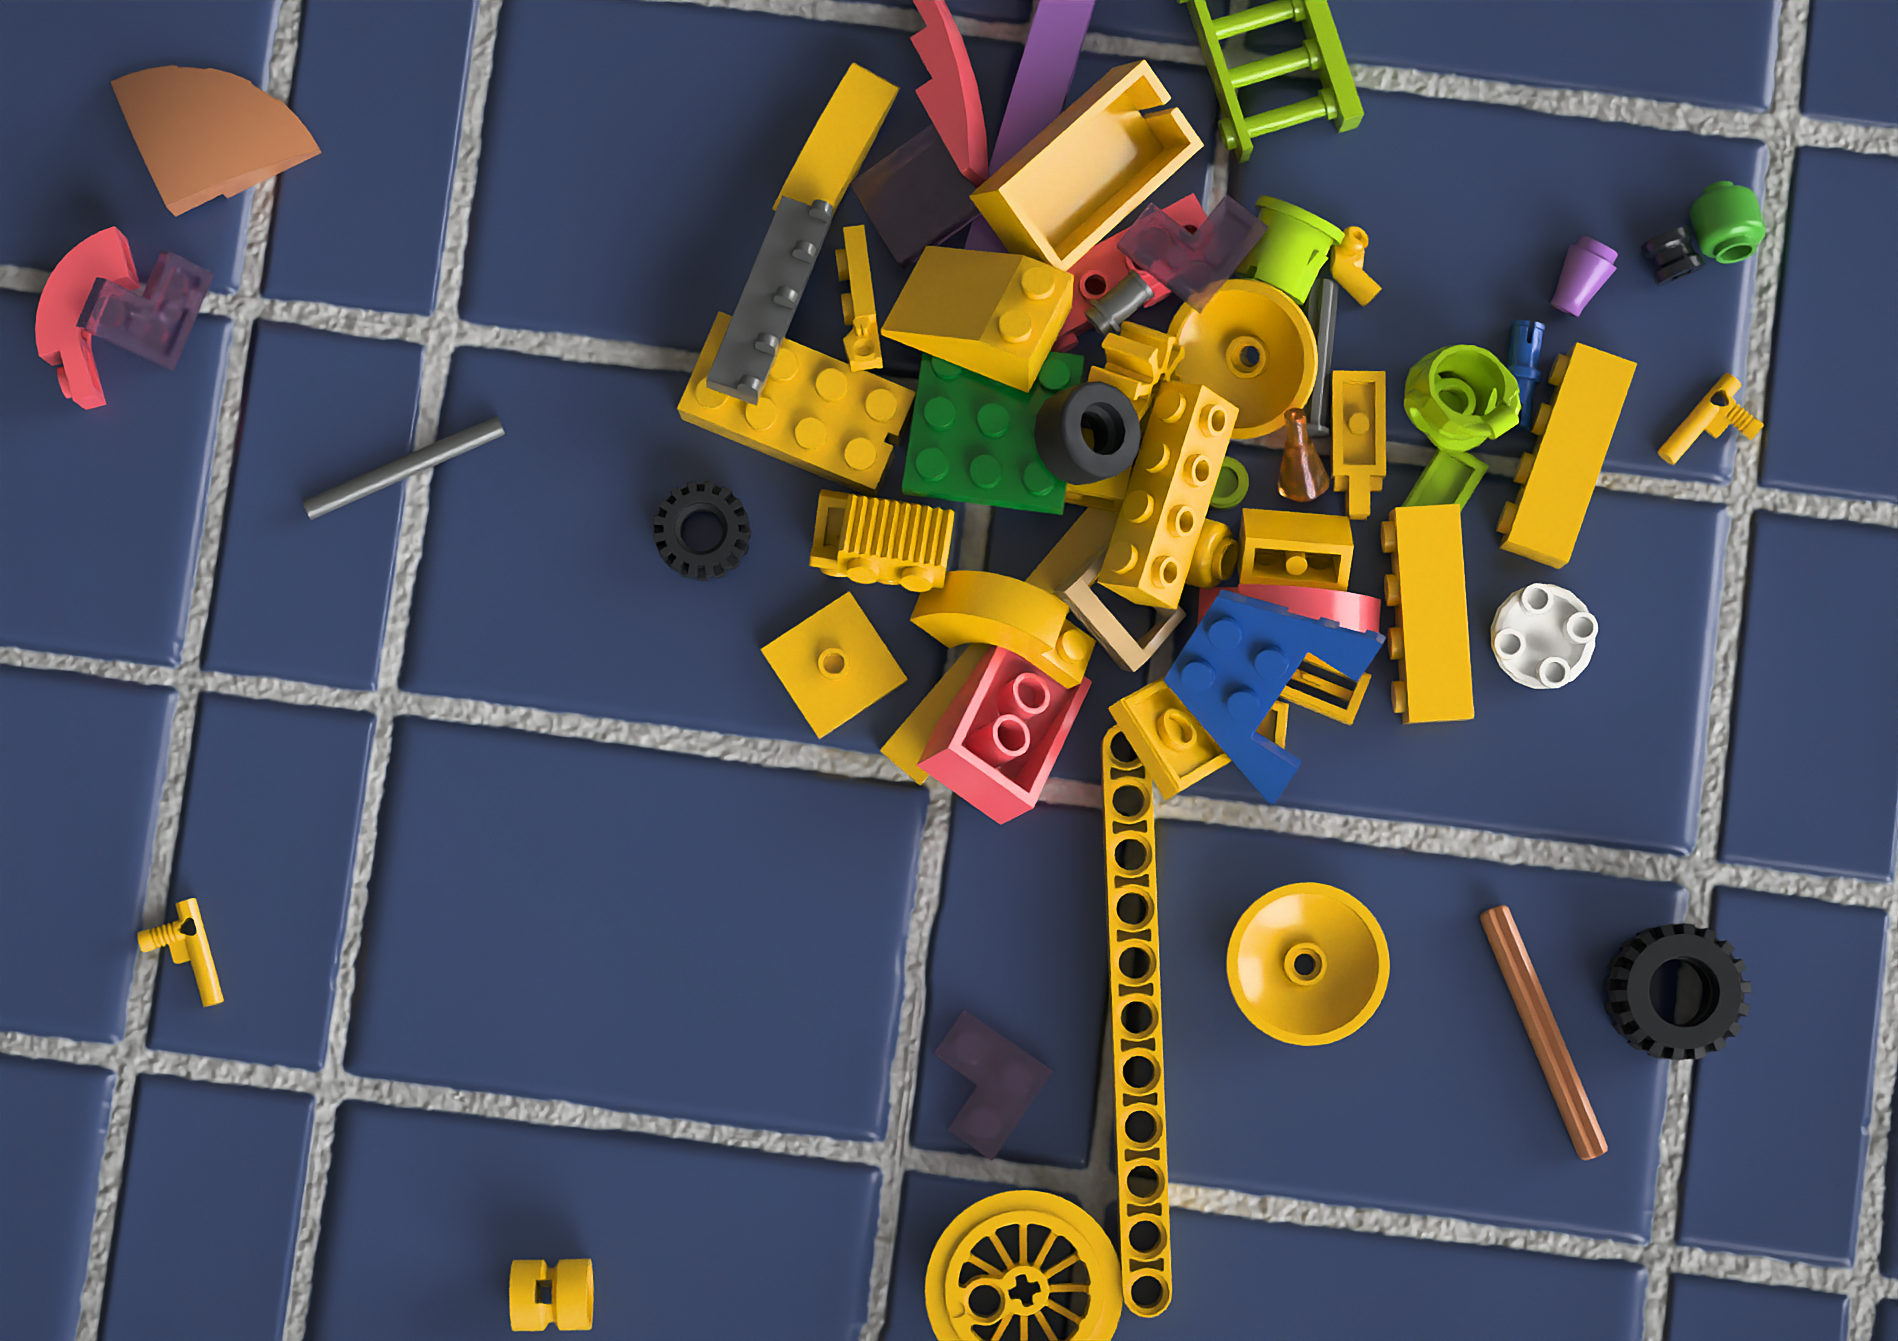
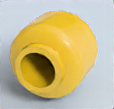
[1185,518,1239,589]

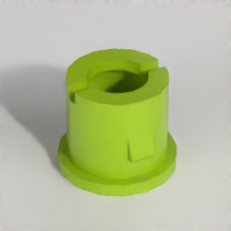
[1232,195,1345,305]

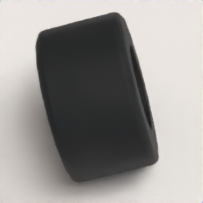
[1034,381,1141,485]

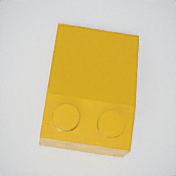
[881,246,1074,393]

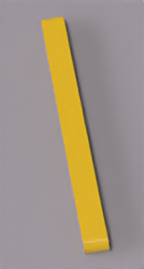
[1100,724,1172,1318]

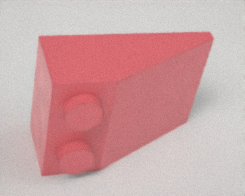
[916,645,1093,825]

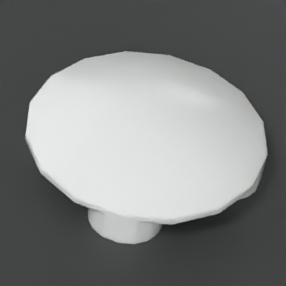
[1491,583,1598,689]

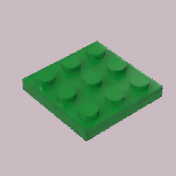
[902,351,1085,515]

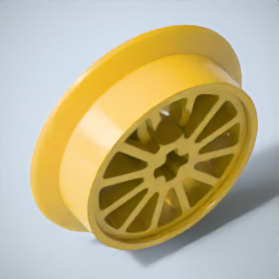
[925,1190,1123,1341]

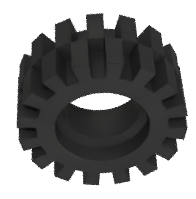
[653,481,751,581]

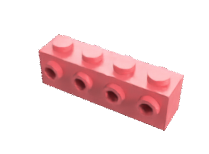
[1050,193,1224,353]

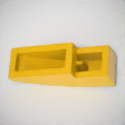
[772,62,900,218]

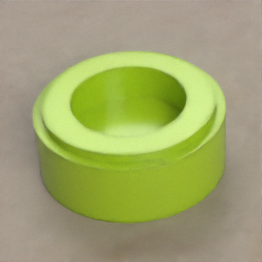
[1208,456,1249,511]

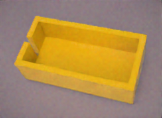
[969,59,1204,271]
[677,311,916,497]

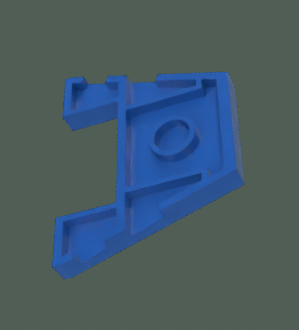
[1163,589,1386,805]

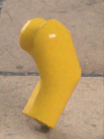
[1330,226,1382,308]

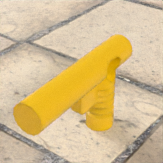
[1657,372,1764,465]
[137,898,224,1007]

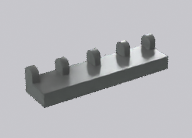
[706,195,833,406]

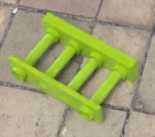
[1177,0,1364,164]

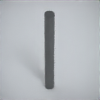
[302,415,506,520]

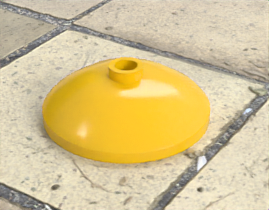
[1167,278,1318,439]
[1226,882,1390,1046]

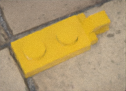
[835,225,883,372]
[1330,371,1386,520]

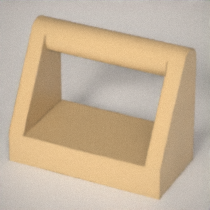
[1053,538,1186,672]

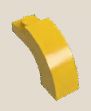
[910,570,1096,689]

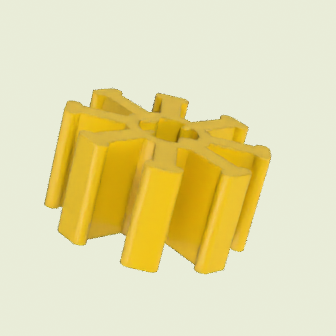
[1087,321,1185,440]

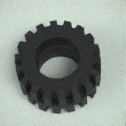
[1603,923,1751,1060]

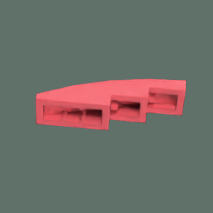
[910,0,989,188]

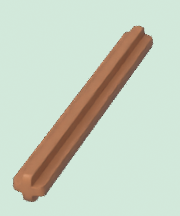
[1480,905,1608,1160]

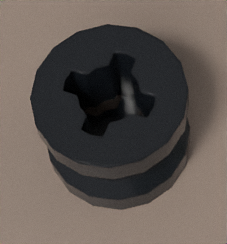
[1640,225,1707,286]

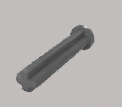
[1287,278,1339,438]

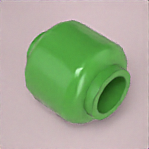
[1690,181,1766,264]

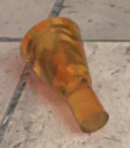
[1277,408,1330,502]

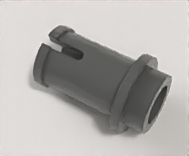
[1084,270,1155,337]

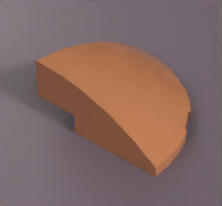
[110,66,322,217]

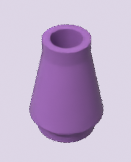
[1550,235,1618,318]

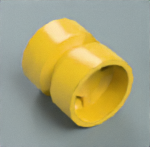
[509,1258,594,1331]

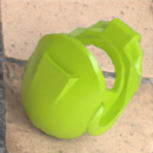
[1403,344,1521,453]

